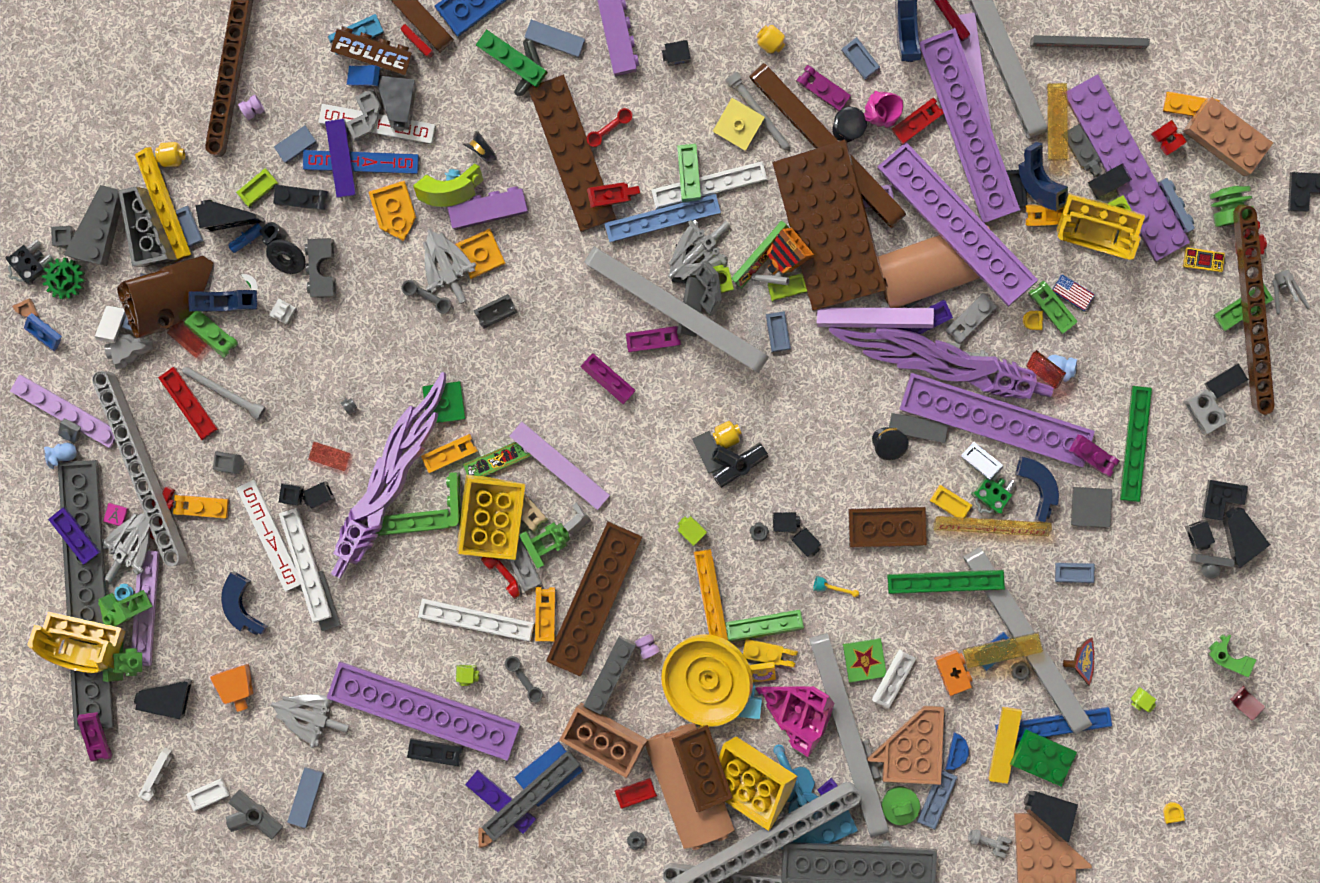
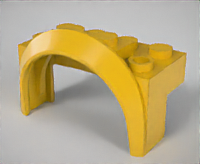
[1057,193,1145,260]
[27,612,126,673]

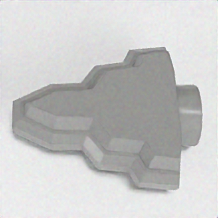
[105,331,154,370]

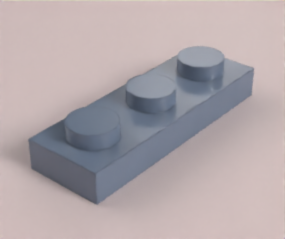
[1158,178,1195,233]

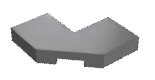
[346,89,381,141]

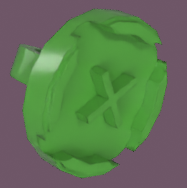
[881,786,920,825]

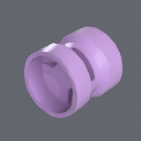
[238,94,265,121]
[635,634,660,659]

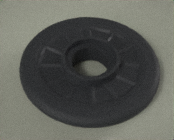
[266,240,306,274]

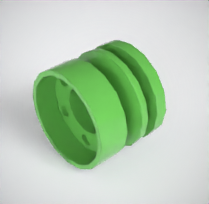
[1209,186,1255,227]

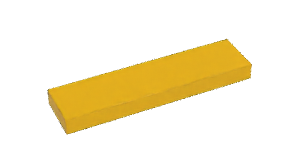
[988,707,1022,784]

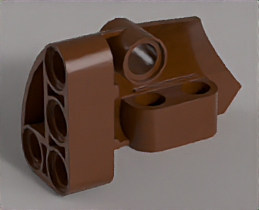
[117,256,214,339]

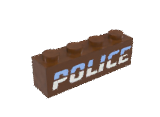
[330,26,412,75]

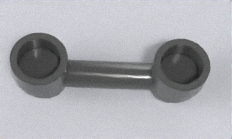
[401,279,452,314]
[505,656,543,703]

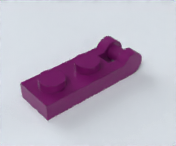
[796,65,851,111]
[625,326,681,353]
[1069,434,1120,478]
[77,712,112,762]

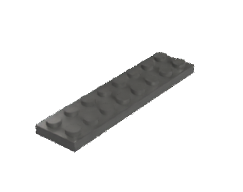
[781,842,937,883]

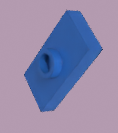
[24,313,62,351]

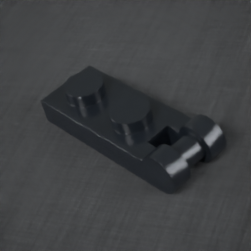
[273,185,329,211]
[407,738,463,766]

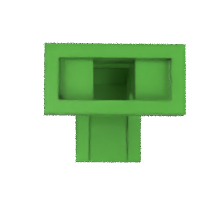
[519,522,570,569]
[98,590,153,627]
[1208,634,1256,678]
[103,642,142,682]

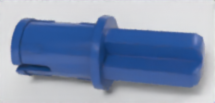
[228,222,262,253]

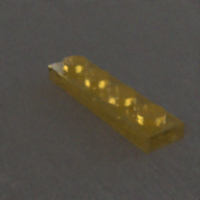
[1047,83,1068,161]
[963,632,1044,668]

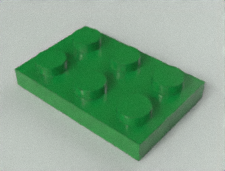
[1010,729,1077,787]

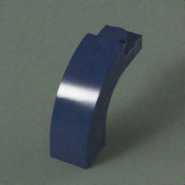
[1018,142,1068,211]
[189,290,257,312]
[1015,456,1059,522]
[221,571,268,635]

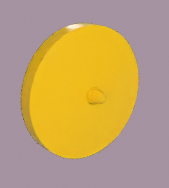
[661,634,753,726]

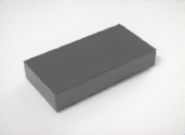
[692,431,722,473]

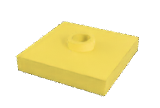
[713,97,765,151]

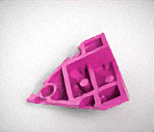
[755,686,835,757]

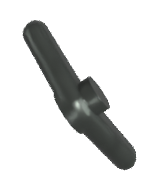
[514,39,542,96]

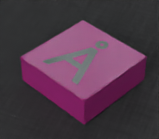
[103,503,129,526]

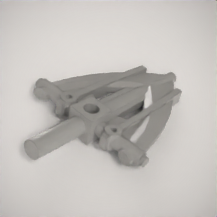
[668,220,731,280]
[423,229,476,304]
[102,513,151,582]
[271,694,349,748]

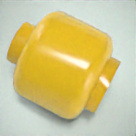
[756,25,785,54]
[155,142,185,167]
[712,421,742,449]

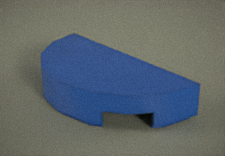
[945,732,969,770]

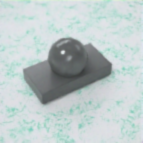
[213,451,245,474]
[1190,553,1235,579]

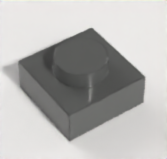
[51,226,73,247]
[58,418,81,444]

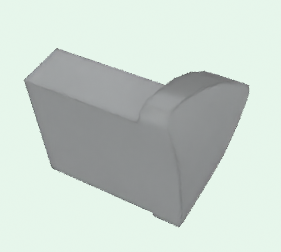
[564,502,591,536]

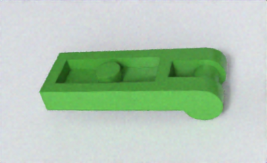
[1028,280,1078,334]
[184,311,238,358]
[446,472,461,527]

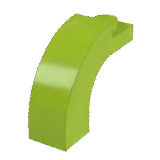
[413,163,484,207]

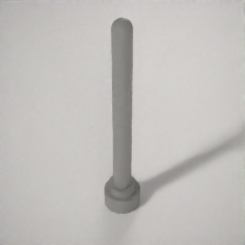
[726,72,789,150]
[182,367,266,420]

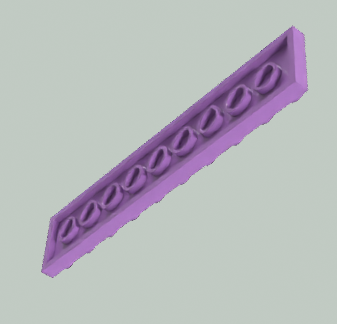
[919,28,1020,223]
[1063,74,1190,261]
[877,142,1038,307]
[899,373,1095,468]
[327,661,521,761]

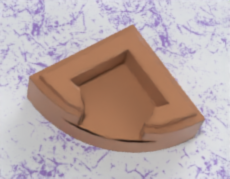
[12,298,39,317]
[478,828,493,848]

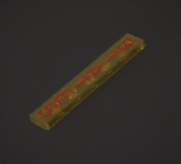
[933,516,1052,537]

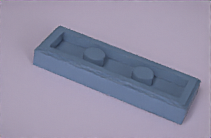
[524,19,585,58]
[287,767,324,828]
[917,770,957,830]

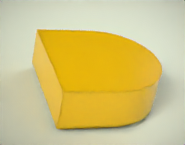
[1022,311,1043,330]
[1163,802,1185,824]

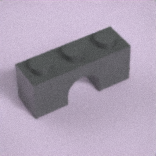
[305,238,336,298]

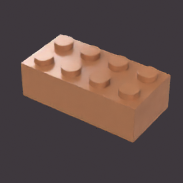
[1182,97,1273,176]
[559,703,648,778]

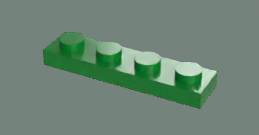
[476,29,548,88]

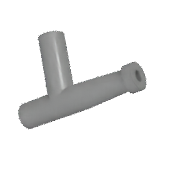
[751,270,789,285]
[862,739,883,779]

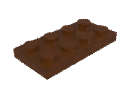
[848,507,927,547]
[671,725,732,812]

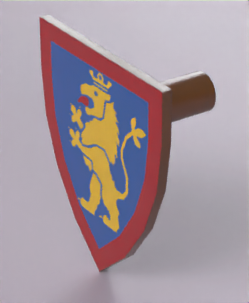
[1063,637,1094,686]

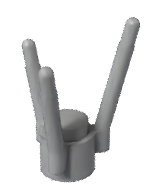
[1272,269,1310,314]

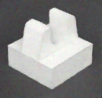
[270,298,296,324]

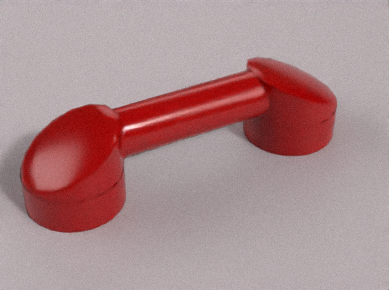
[586,108,633,147]
[481,557,520,599]

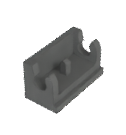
[473,294,518,329]

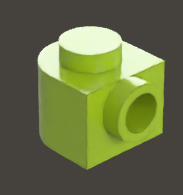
[456,665,480,686]
[1130,687,1157,713]

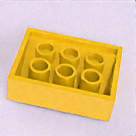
[456,475,525,560]
[719,737,797,831]

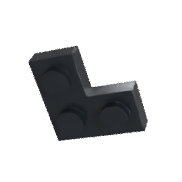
[1288,172,1320,212]
[1202,480,1248,521]

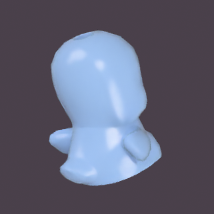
[1045,355,1077,382]
[44,443,77,469]

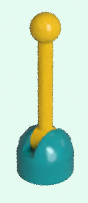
[813,576,859,597]

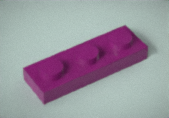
[580,353,636,405]

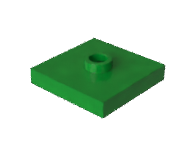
[422,381,466,423]

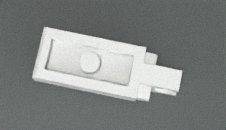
[138,748,172,801]

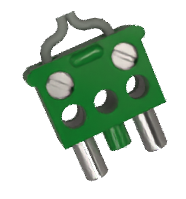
[971,471,1016,514]

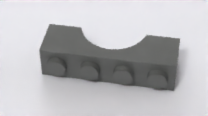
[584,635,636,715]

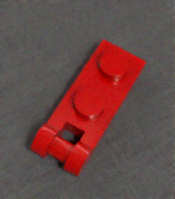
[891,97,944,145]

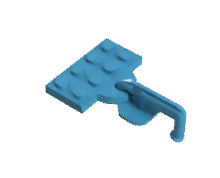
[773,744,858,850]

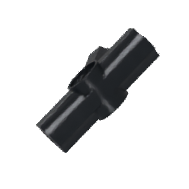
[711,442,769,488]

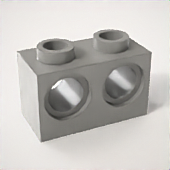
[1183,389,1227,434]

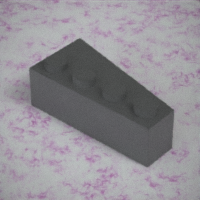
[64,185,122,266]
[118,187,177,267]

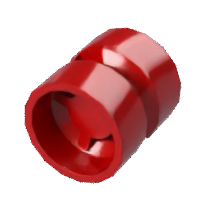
[1151,120,1187,156]

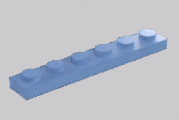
[605,194,721,243]

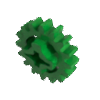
[42,258,86,300]

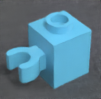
[737,684,762,719]

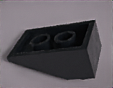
[195,200,265,232]

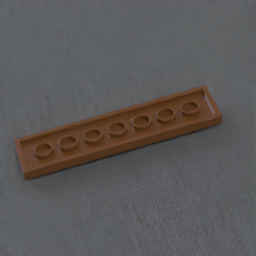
[528,74,616,232]
[546,521,643,677]

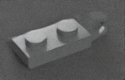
[1061,124,1102,177]

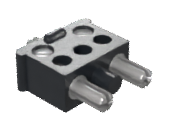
[5,240,54,285]

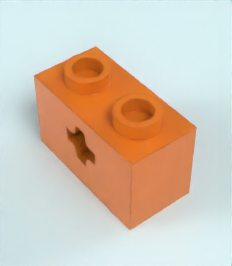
[934,650,973,696]

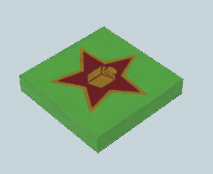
[843,638,886,682]

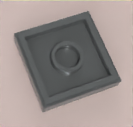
[1071,487,1112,527]

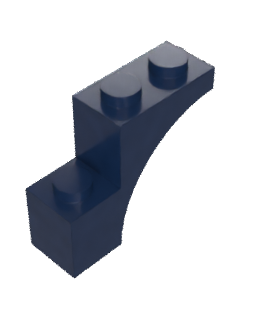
[895,0,921,62]

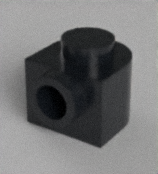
[259,222,287,246]

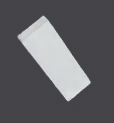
[872,649,916,709]

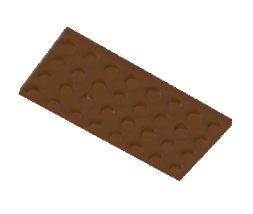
[772,140,887,311]

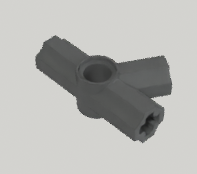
[226,789,283,840]

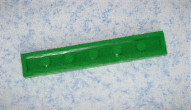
[1119,386,1152,502]
[887,570,1005,594]

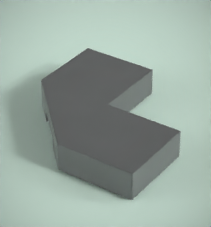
[696,261,722,316]

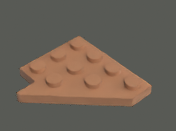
[867,706,944,785]
[1014,813,1092,883]

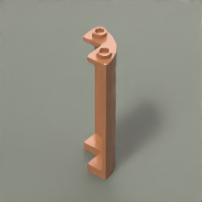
[878,220,990,308]
[645,723,735,850]

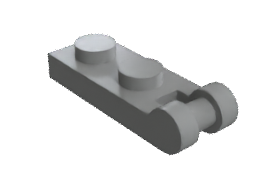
[945,293,997,344]

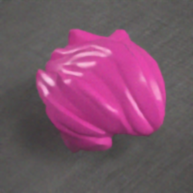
[864,91,904,128]

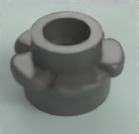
[341,397,357,415]
[750,522,769,541]
[1011,661,1030,680]
[627,831,645,850]

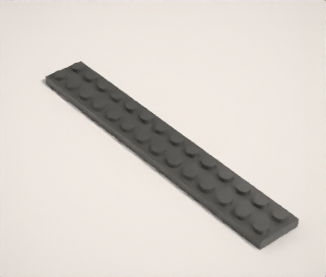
[58,460,114,730]

